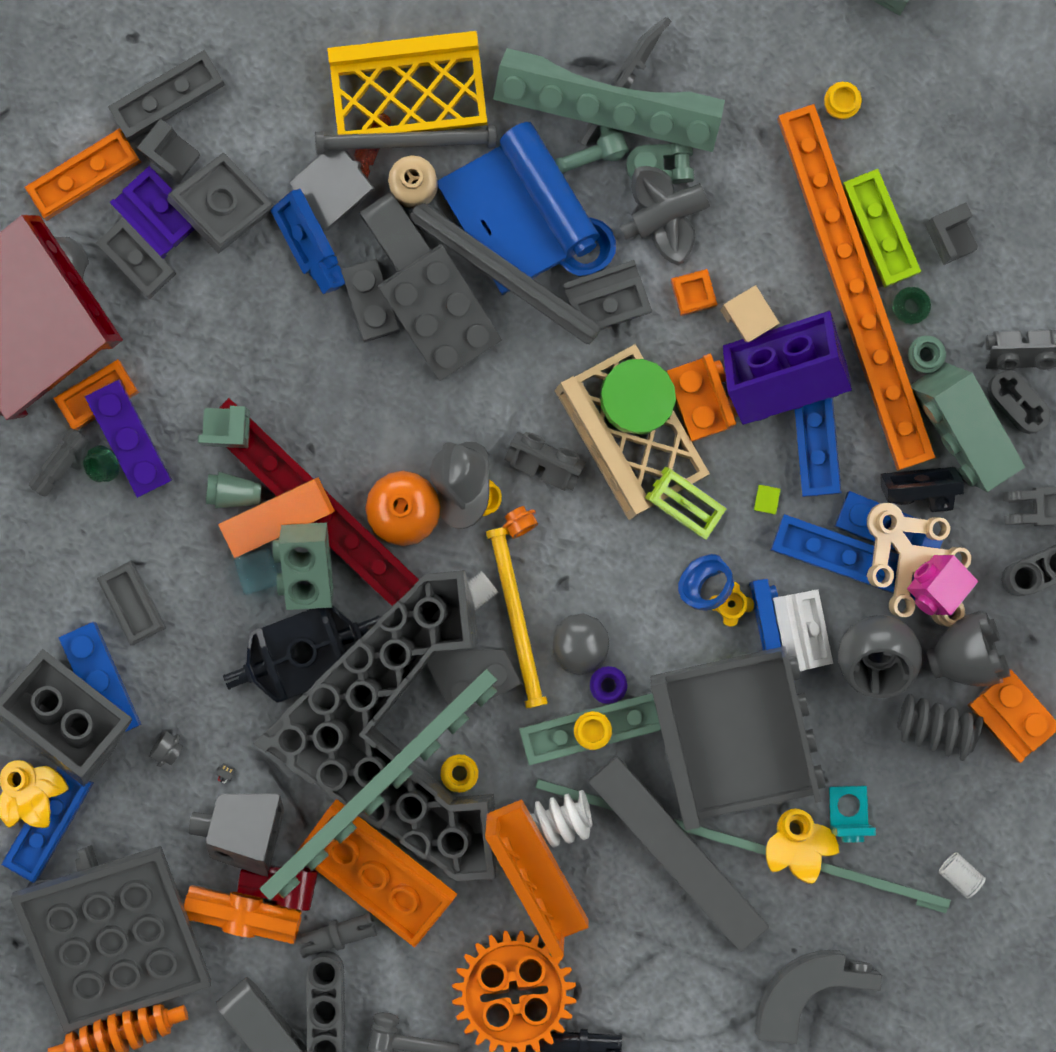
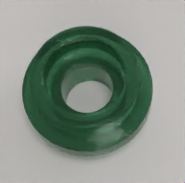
[893,287,931,325]
[83,445,119,482]

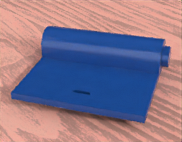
[438,122,599,295]

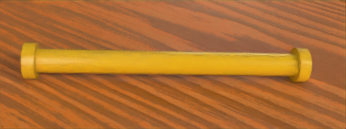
[486,527,548,709]

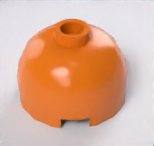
[365,471,441,546]

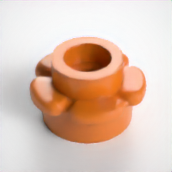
[503,506,538,539]

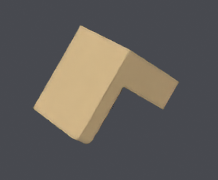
[720,285,780,343]

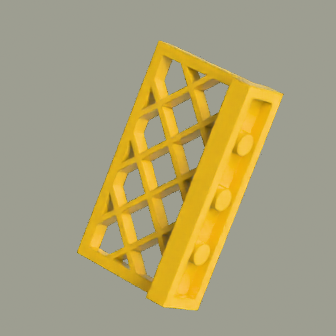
[327,31,488,135]

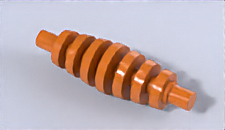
[48,1004,188,1052]

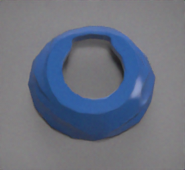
[559,218,616,276]
[678,554,734,611]

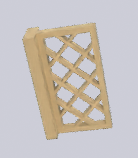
[555,344,710,520]

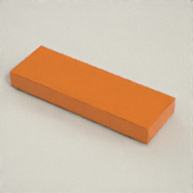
[24,128,141,221]
[218,477,335,558]

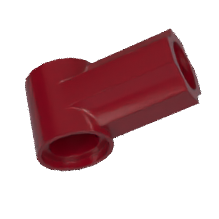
[237,865,318,911]

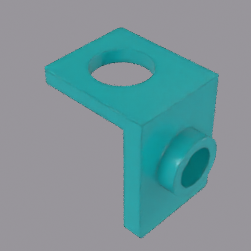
[829,786,876,843]

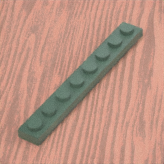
[260,669,498,900]

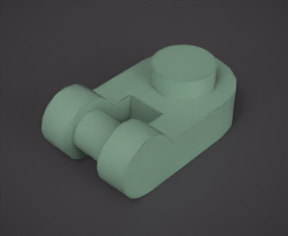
[626,143,694,184]

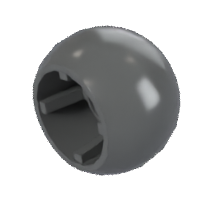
[838,615,922,698]

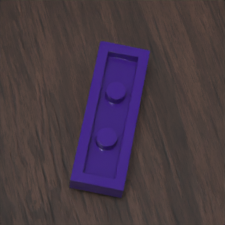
[84,379,172,498]

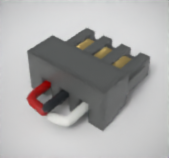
[216,763,235,783]

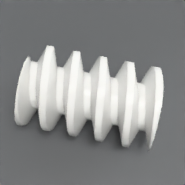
[529,790,592,847]

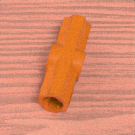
[184,885,303,944]

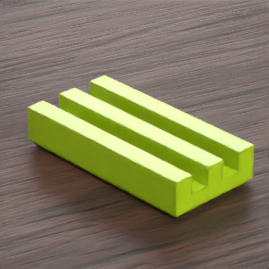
[645,467,727,540]

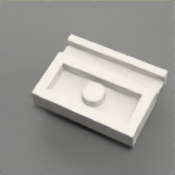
[773,590,833,671]

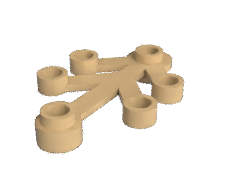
[867,503,971,627]

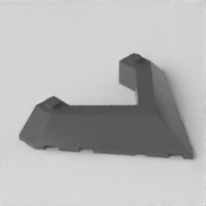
[253,570,497,881]

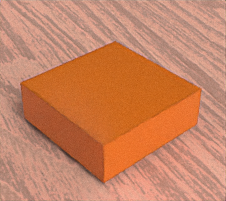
[671,269,717,316]

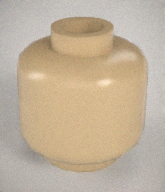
[388,155,438,209]

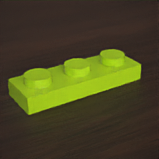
[842,169,921,288]

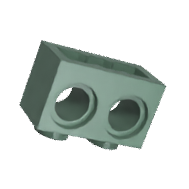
[273,523,334,610]

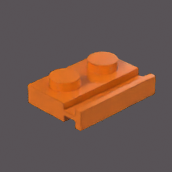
[968,669,1056,763]

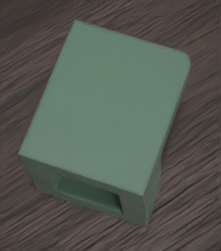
[198,406,250,448]

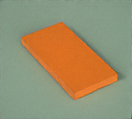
[295,799,457,948]

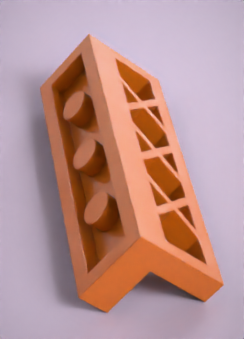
[485,799,589,959]

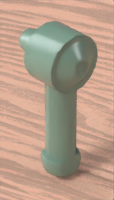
[554,126,629,174]

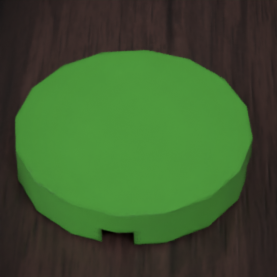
[600,359,676,435]

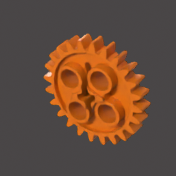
[452,931,576,1052]

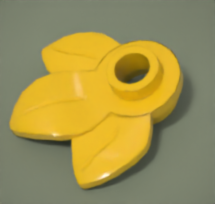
[0,760,69,828]
[766,808,839,884]

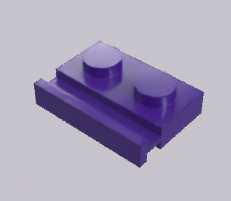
[110,166,195,259]

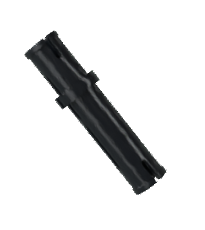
[511,1029,622,1052]

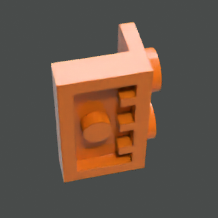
[666,353,739,442]

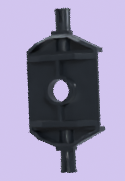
[223,604,380,703]

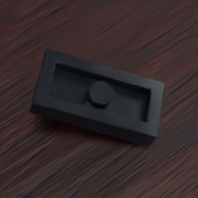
[880,467,964,512]

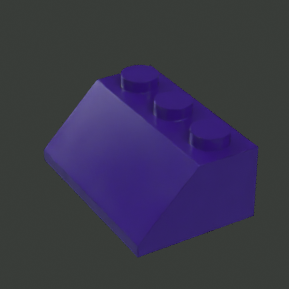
[723,311,852,425]

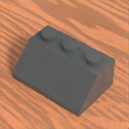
[0,649,132,787]

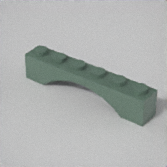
[493,48,725,152]

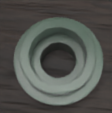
[907,336,946,374]

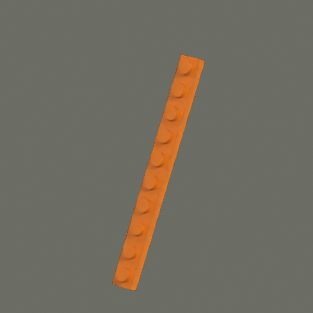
[777,104,935,471]

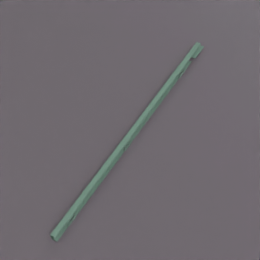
[535,779,951,913]

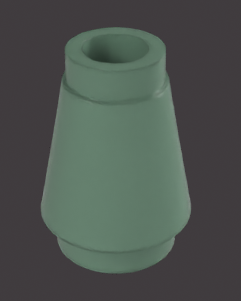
[206,471,261,509]

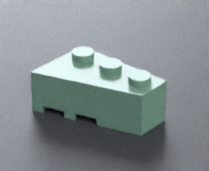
[910,362,1025,492]

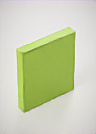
[754,485,781,515]

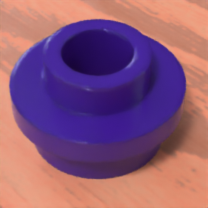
[590,666,628,704]

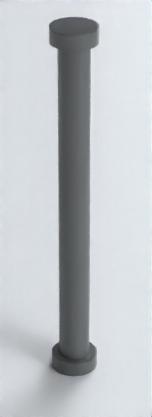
[315,125,497,155]

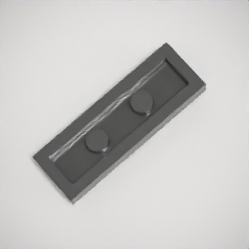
[108,50,225,142]

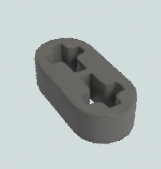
[987,370,1051,434]

